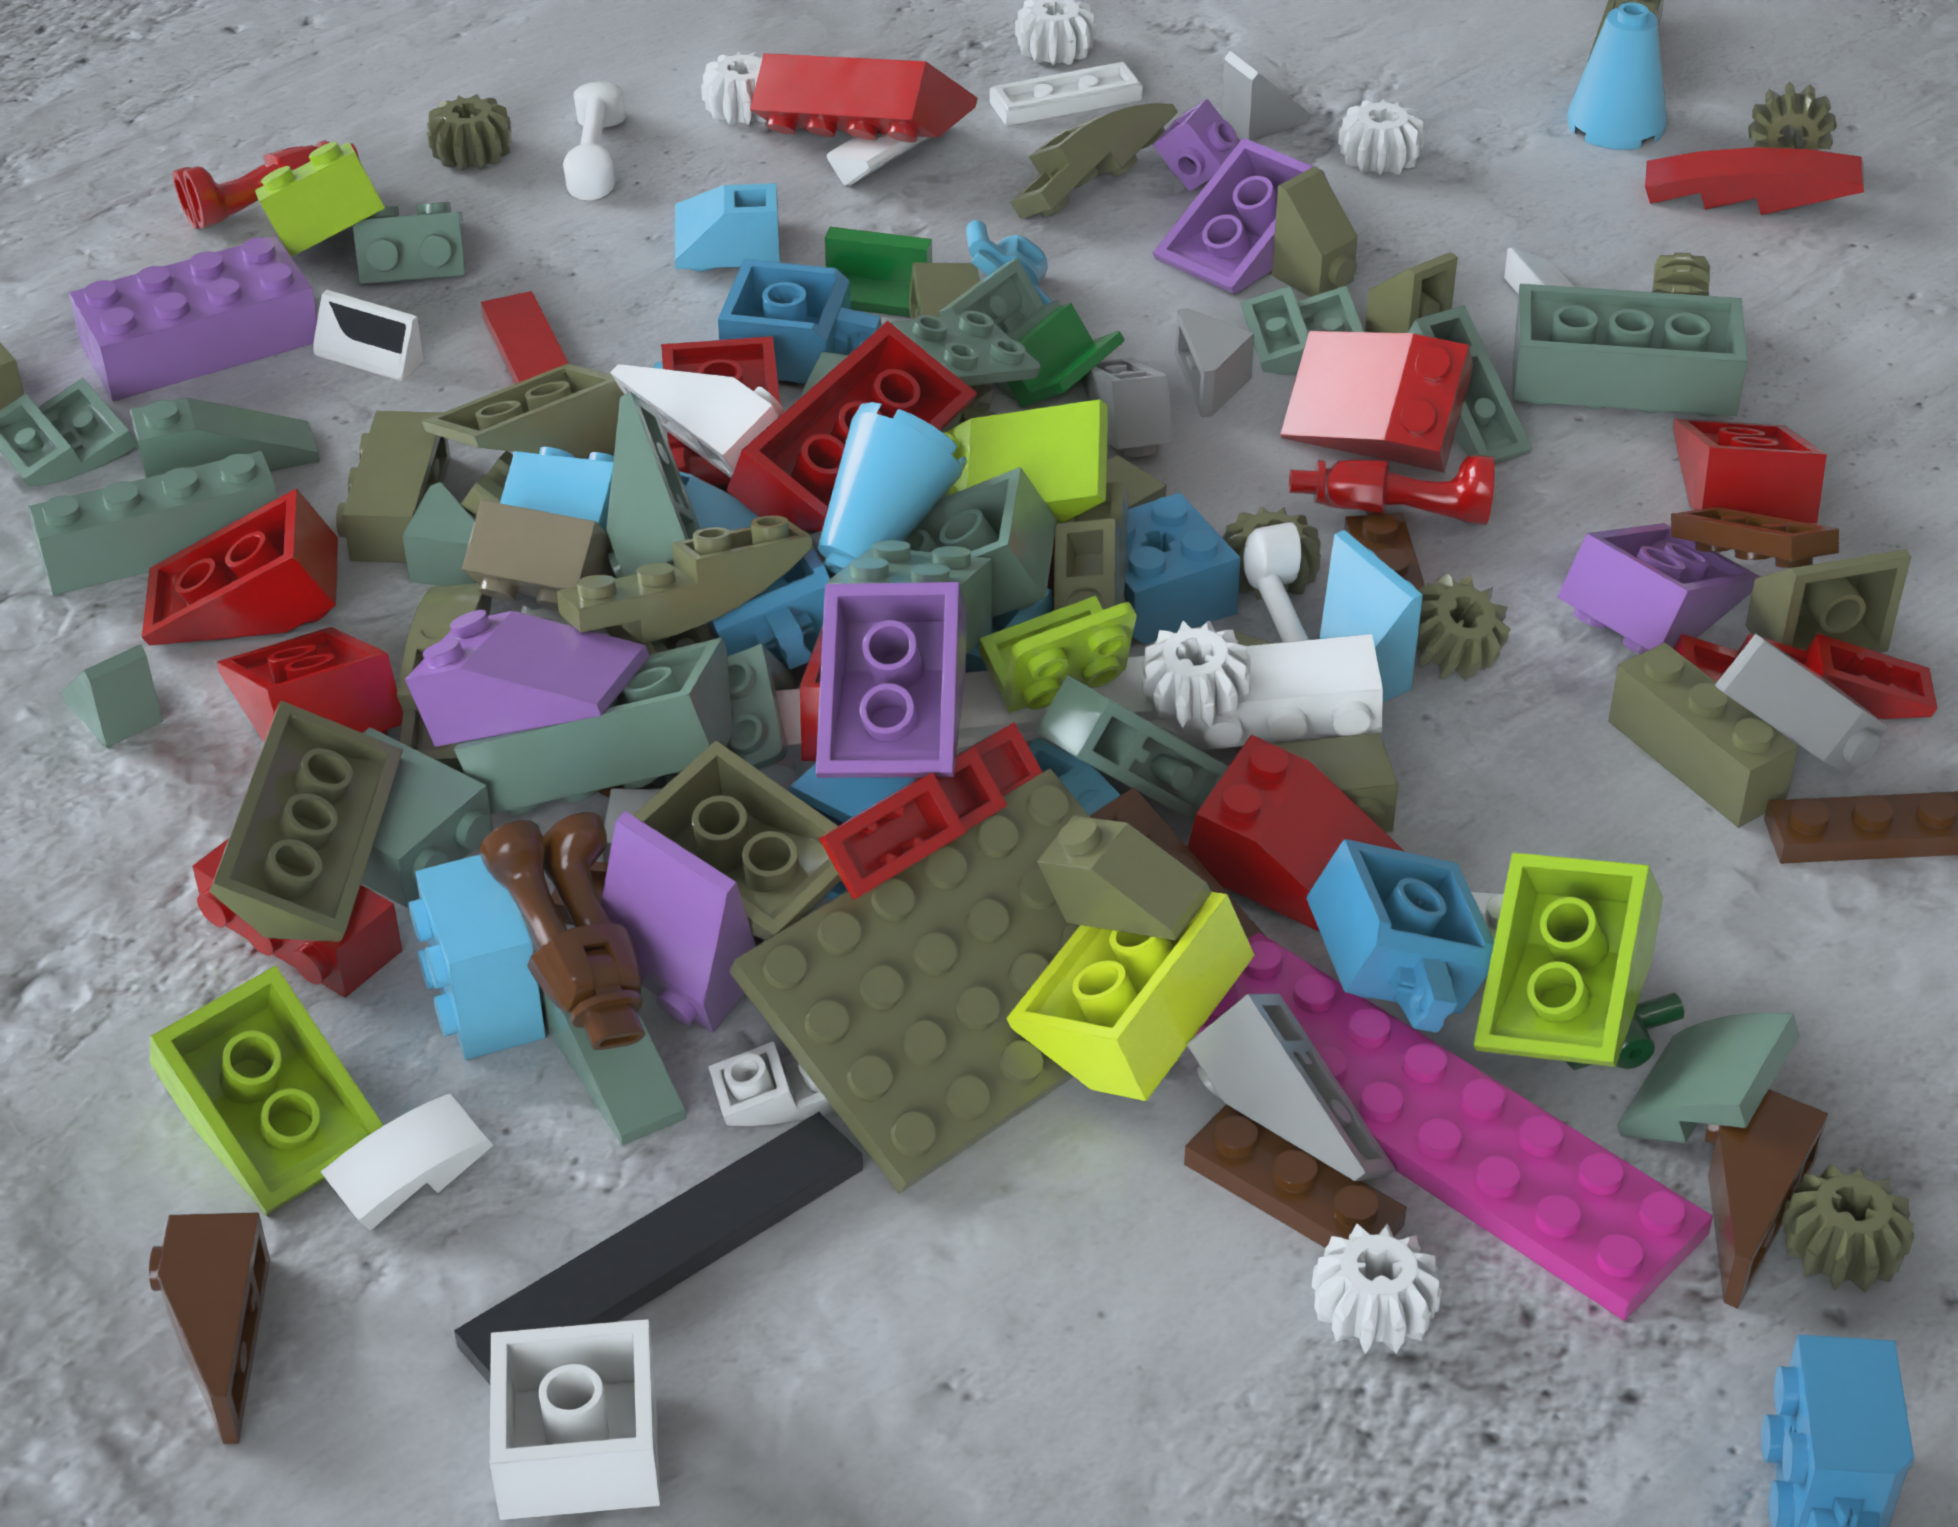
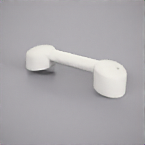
[563,81,626,201]
[1243,522,1308,643]

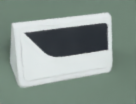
[313,290,424,381]

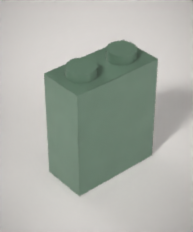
[361,727,493,908]

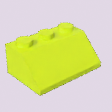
[1006,892,1255,1101]

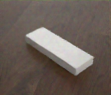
[990,62,1143,126]

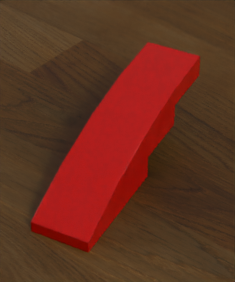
[1645,147,1864,215]
[1673,633,1938,719]
[818,722,1043,900]

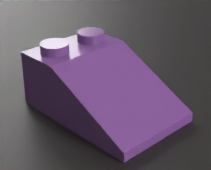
[1152,138,1329,295]
[1557,523,1760,654]
[816,582,967,778]
[405,610,649,747]
[601,810,756,1033]

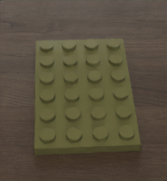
[729,768,1090,1194]

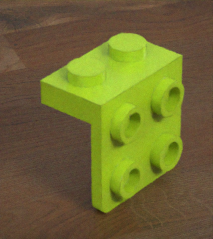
[978,596,1137,714]

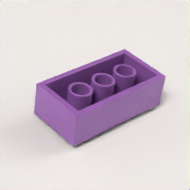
[68,235,317,402]

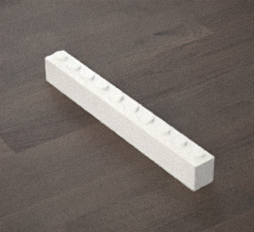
[759,634,1383,789]

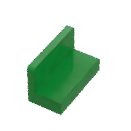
[824,226,932,317]
[1007,303,1125,407]

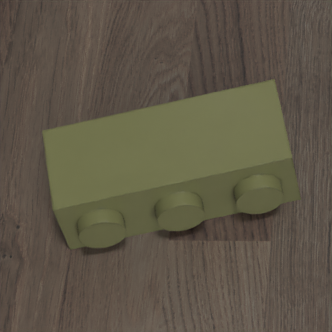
[336,411,450,563]
[1608,643,1798,828]

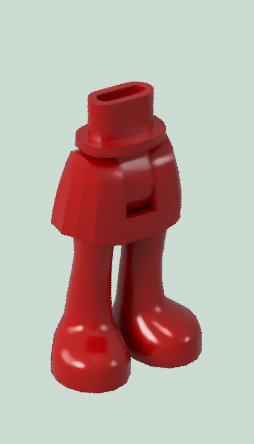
[172,140,359,229]
[1288,455,1495,525]

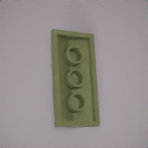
[209,701,403,942]

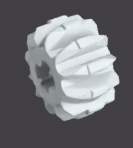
[1015,0,1096,66]
[701,51,767,126]
[1338,99,1425,176]
[1142,620,1251,729]
[1312,1223,1442,1354]

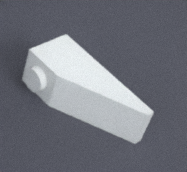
[610,364,784,478]

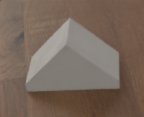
[1221,51,1312,141]
[1175,309,1254,417]

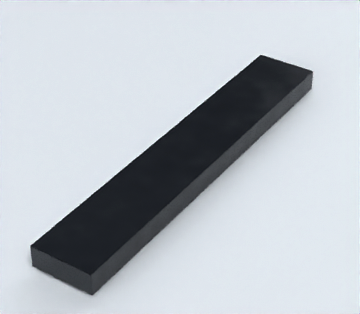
[454,1112,863,1385]

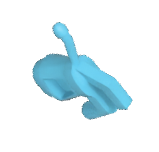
[966,220,1053,305]

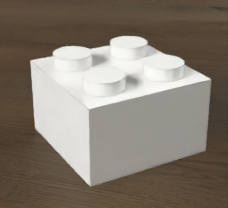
[489,1319,660,1520]

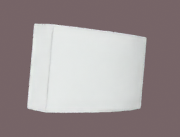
[708,1041,836,1126]
[321,1093,494,1231]

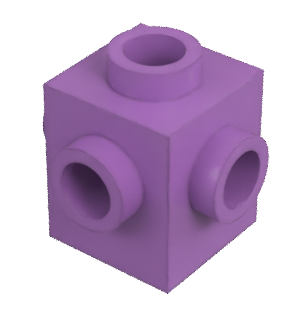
[1153,99,1240,192]

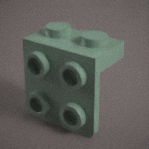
[353,202,466,284]
[890,311,1040,433]
[665,644,796,785]

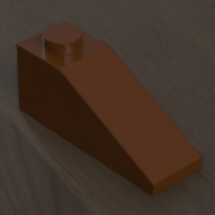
[1705,1089,1829,1309]
[149,1212,271,1444]

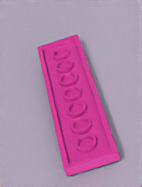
[1194,932,1713,1321]

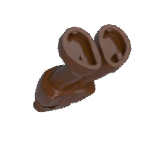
[479,812,645,1051]

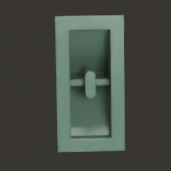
[402,482,477,586]
[60,644,163,748]

